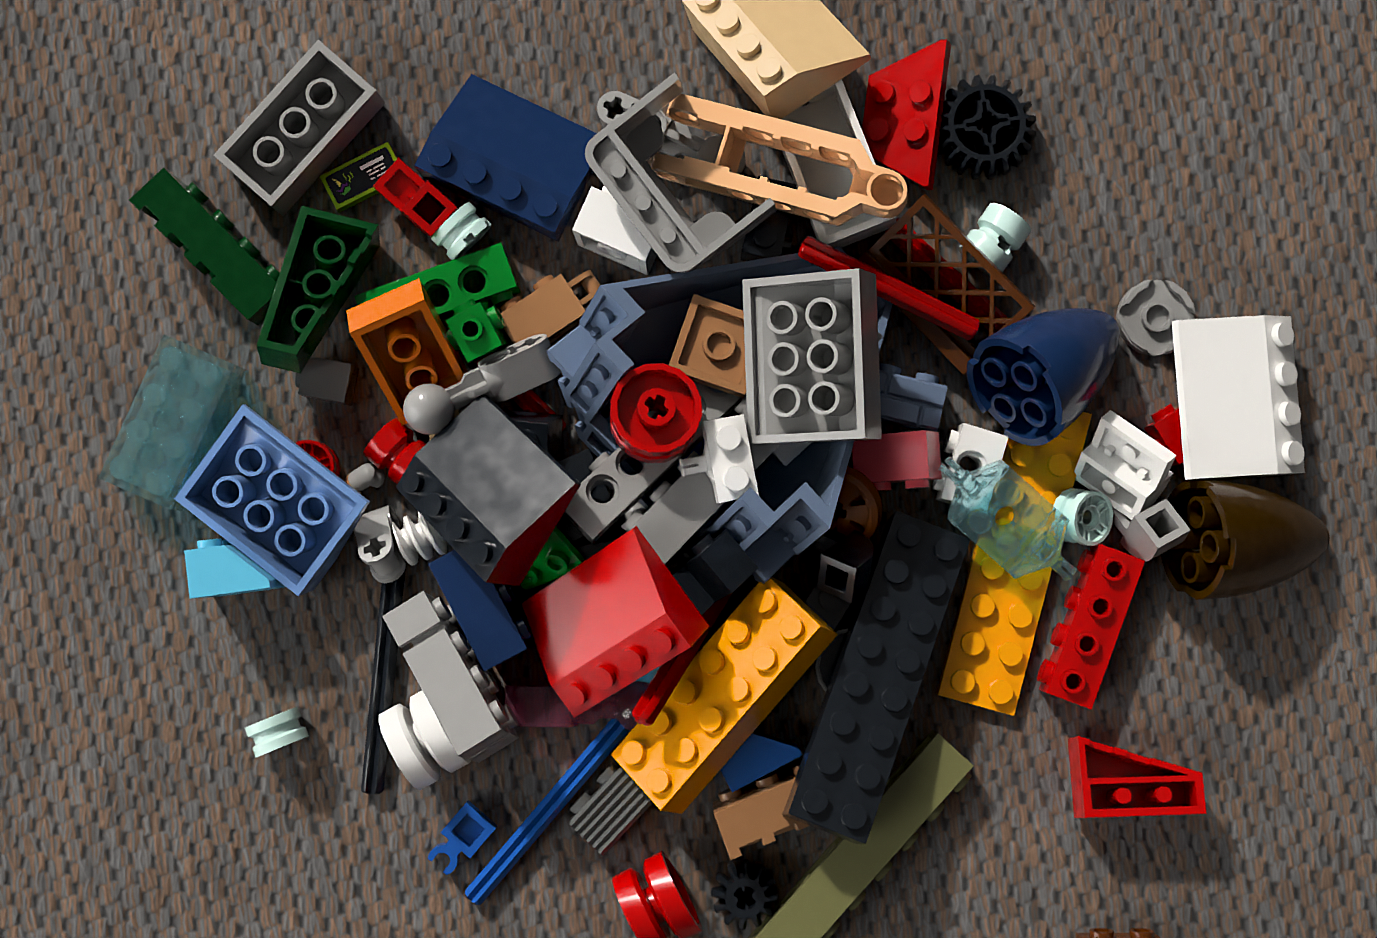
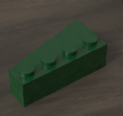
[129,167,280,325]
[256,206,380,373]

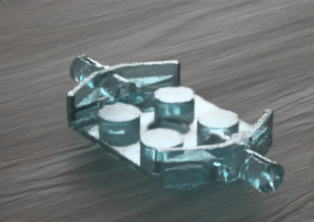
[939,457,1077,581]

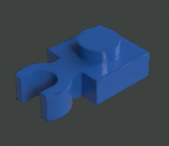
[428,800,498,875]

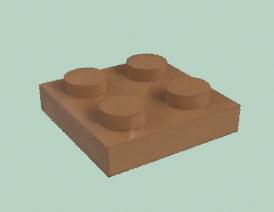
[669,294,746,398]

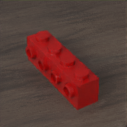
[1037,544,1145,710]

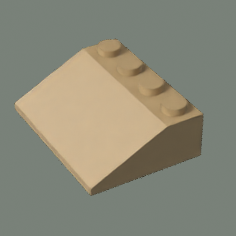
[682,0,871,119]

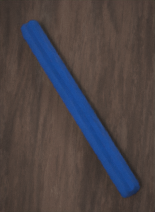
[465,715,630,905]

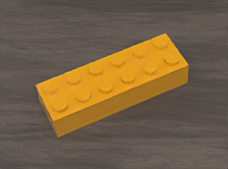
[610,577,838,814]

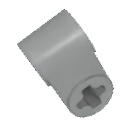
[353,505,406,583]

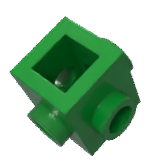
[445,299,509,363]

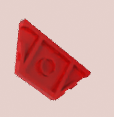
[862,39,951,190]

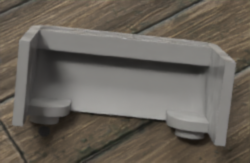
[585,72,776,273]

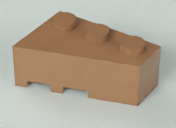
[713,762,809,860]

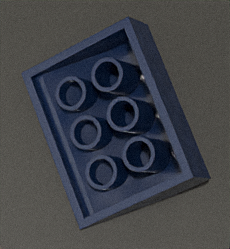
[414,74,597,242]

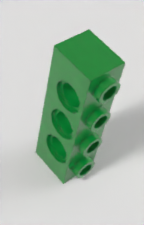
[354,243,521,321]

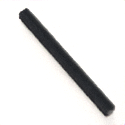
[361,568,406,794]

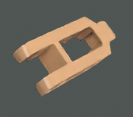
[650,94,908,226]

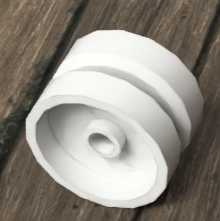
[379,691,471,791]

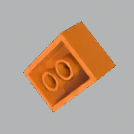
[346,278,468,426]

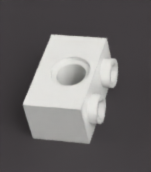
[932,423,1009,513]

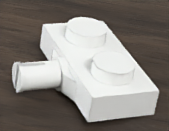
[679,414,759,503]

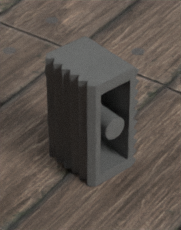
[569,763,653,856]

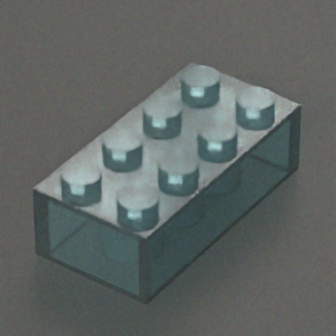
[98,334,248,511]

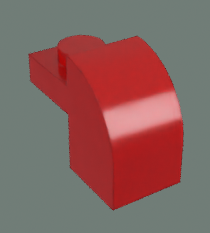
[373,157,457,238]

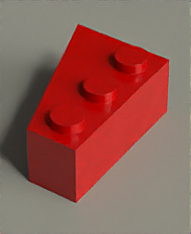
[1068,736,1207,818]

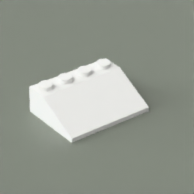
[1172,315,1305,480]

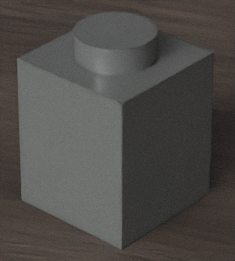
[295,357,359,406]

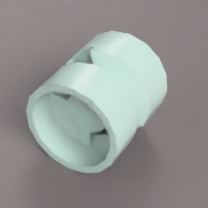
[958,203,1032,275]

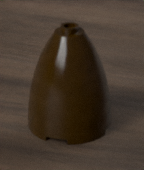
[1161,480,1330,600]

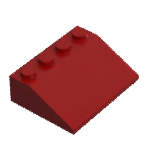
[522,526,709,718]

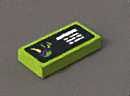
[320,142,397,213]

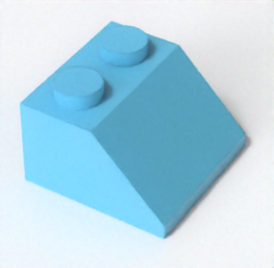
[184,538,286,599]

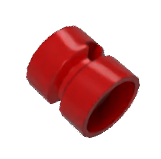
[363,418,427,485]

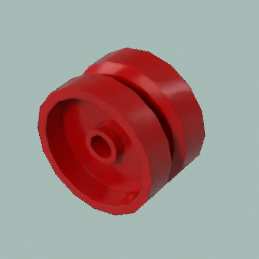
[610,363,702,463]
[612,850,702,938]

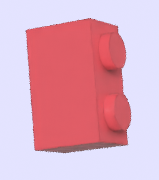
[852,430,942,491]

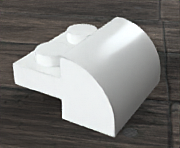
[1074,410,1176,520]

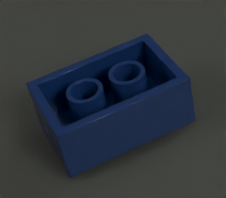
[428,550,536,671]

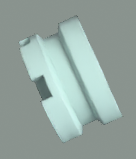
[431,202,491,260]
[1051,488,1113,546]
[244,707,309,757]

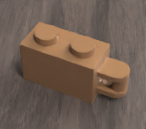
[500,270,600,344]

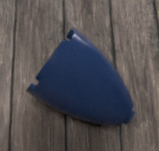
[967,308,1120,446]

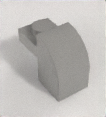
[1112,498,1191,562]

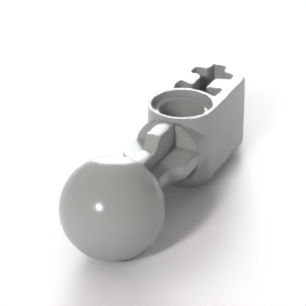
[597,91,746,174]
[403,334,561,435]

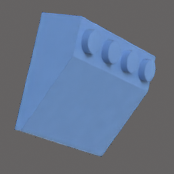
[174,404,370,596]

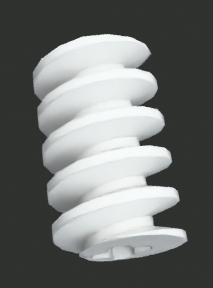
[392,512,448,566]

